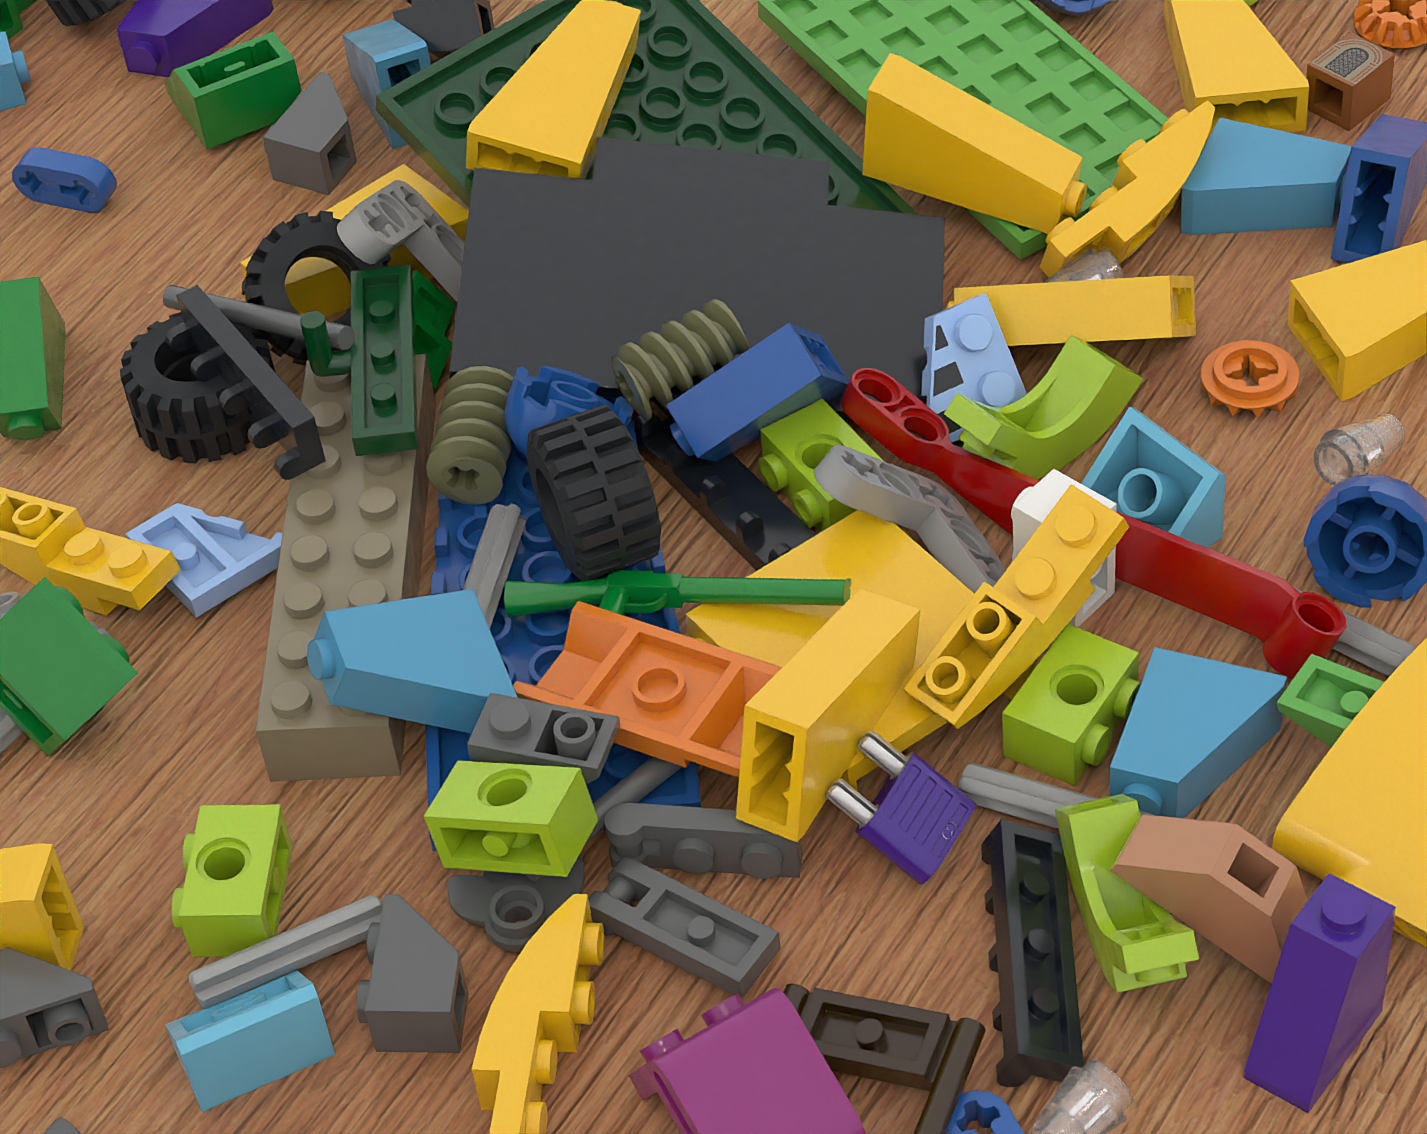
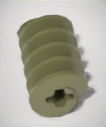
[611,299,750,421]
[426,366,514,505]

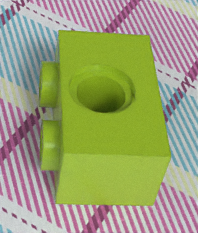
[758,399,883,532]
[1002,624,1141,787]
[424,761,598,877]
[172,804,293,957]

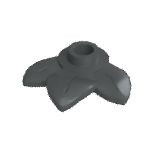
[448,855,585,951]

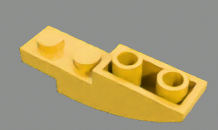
[1039,100,1215,282]
[903,484,1129,729]
[0,487,181,616]
[472,894,604,1134]

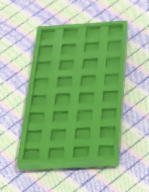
[758,0,1203,260]

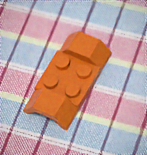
[513,601,782,778]

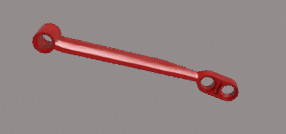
[840,368,1347,679]

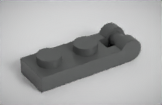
[604,803,803,879]
[588,857,781,998]

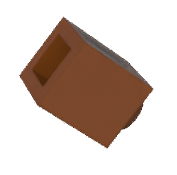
[1306,32,1395,131]

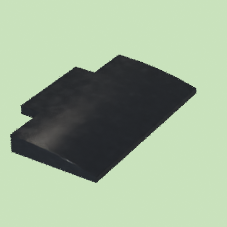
[449,137,945,422]

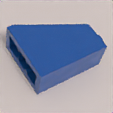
[1331,114,1427,263]
[666,323,849,462]

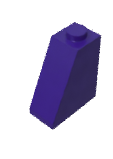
[117,0,274,77]
[1244,873,1396,1113]

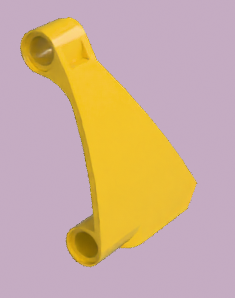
[1272,638,1427,948]

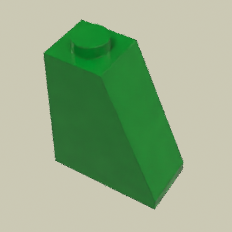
[0,276,66,440]

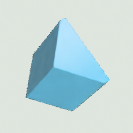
[1081,407,1226,548]
[165,970,335,1112]

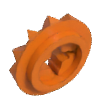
[1354,0,1427,48]
[1201,340,1300,419]

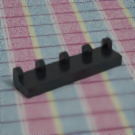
[165,285,326,480]
[634,412,816,571]
[981,819,1084,1087]

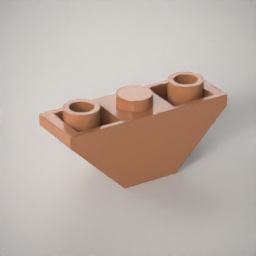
[1110,814,1308,984]

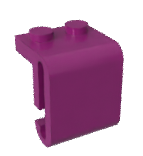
[628,988,866,1134]

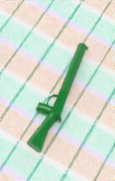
[504,570,852,618]

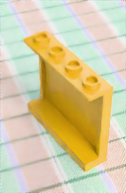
[686,510,1037,791]

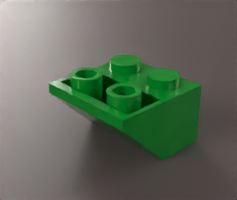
[165,31,302,149]
[0,577,138,756]

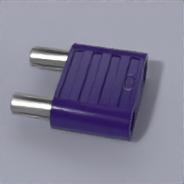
[826,730,976,885]

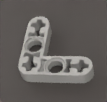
[337,180,465,303]
[814,444,1007,594]

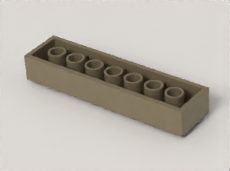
[256,354,436,782]

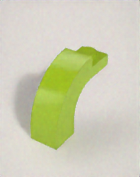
[944,335,1144,479]
[1055,794,1199,993]

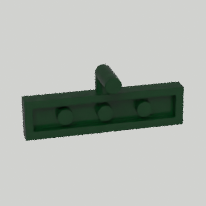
[300,265,418,456]

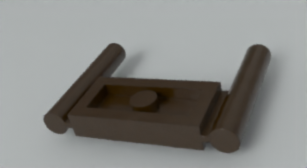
[783,983,986,1134]

